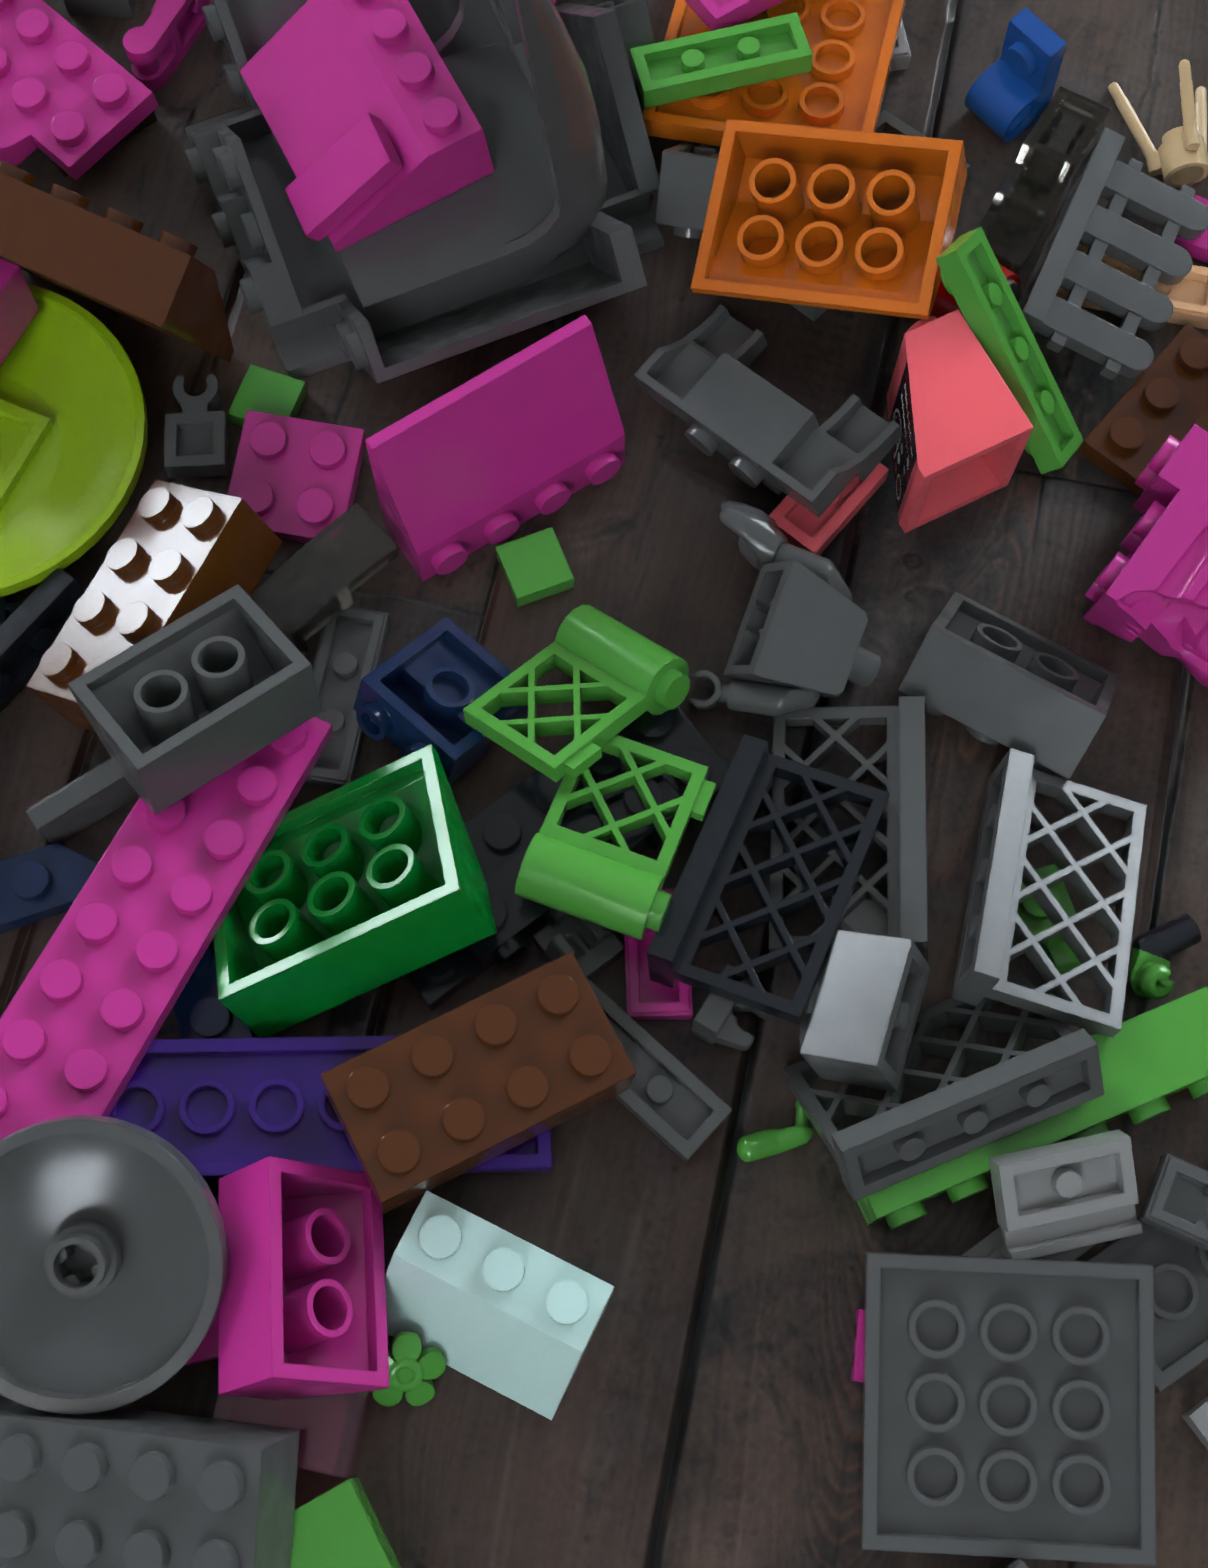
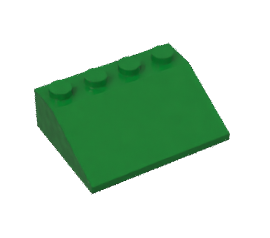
[214,744,497,1038]

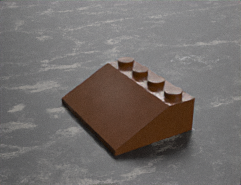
[0,160,234,362]

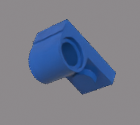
[965,7,1067,143]

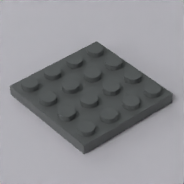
[861,1251,1156,1566]

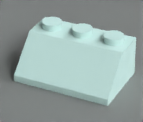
[385,1190,614,1420]

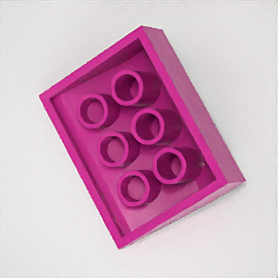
[240,0,495,252]
[365,315,625,582]

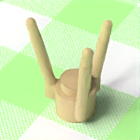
[1108,59,1208,188]

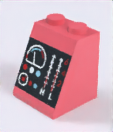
[887,309,1034,533]

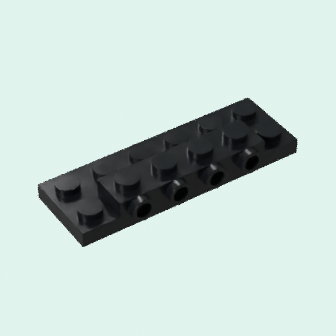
[405,707,729,1011]

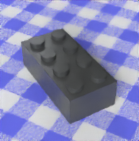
[0,1404,300,1568]

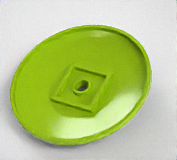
[0,283,148,597]

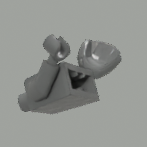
[687,501,881,717]

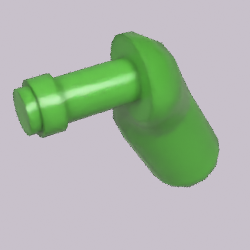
[736,1100,814,1162]

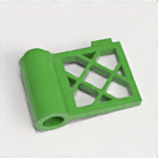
[463,605,690,782]
[515,735,716,940]

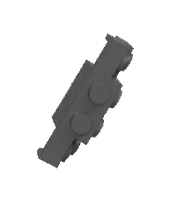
[634,304,903,517]

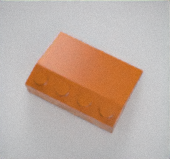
[691,119,967,320]

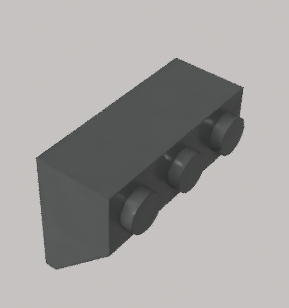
[68,584,322,815]
[898,591,1121,779]

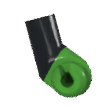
[1127,913,1202,1000]

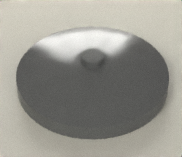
[0,1115,228,1414]

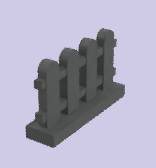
[1018,127,1208,380]

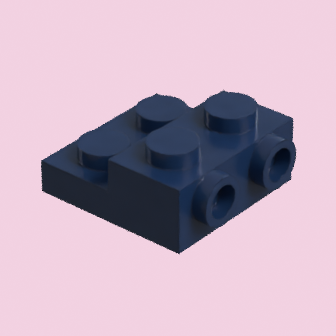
[353,616,528,785]

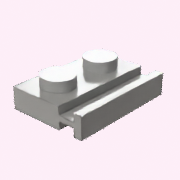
[989,1129,1143,1259]

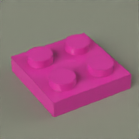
[228,410,367,550]

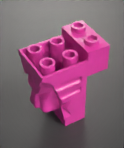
[1083,424,1208,688]

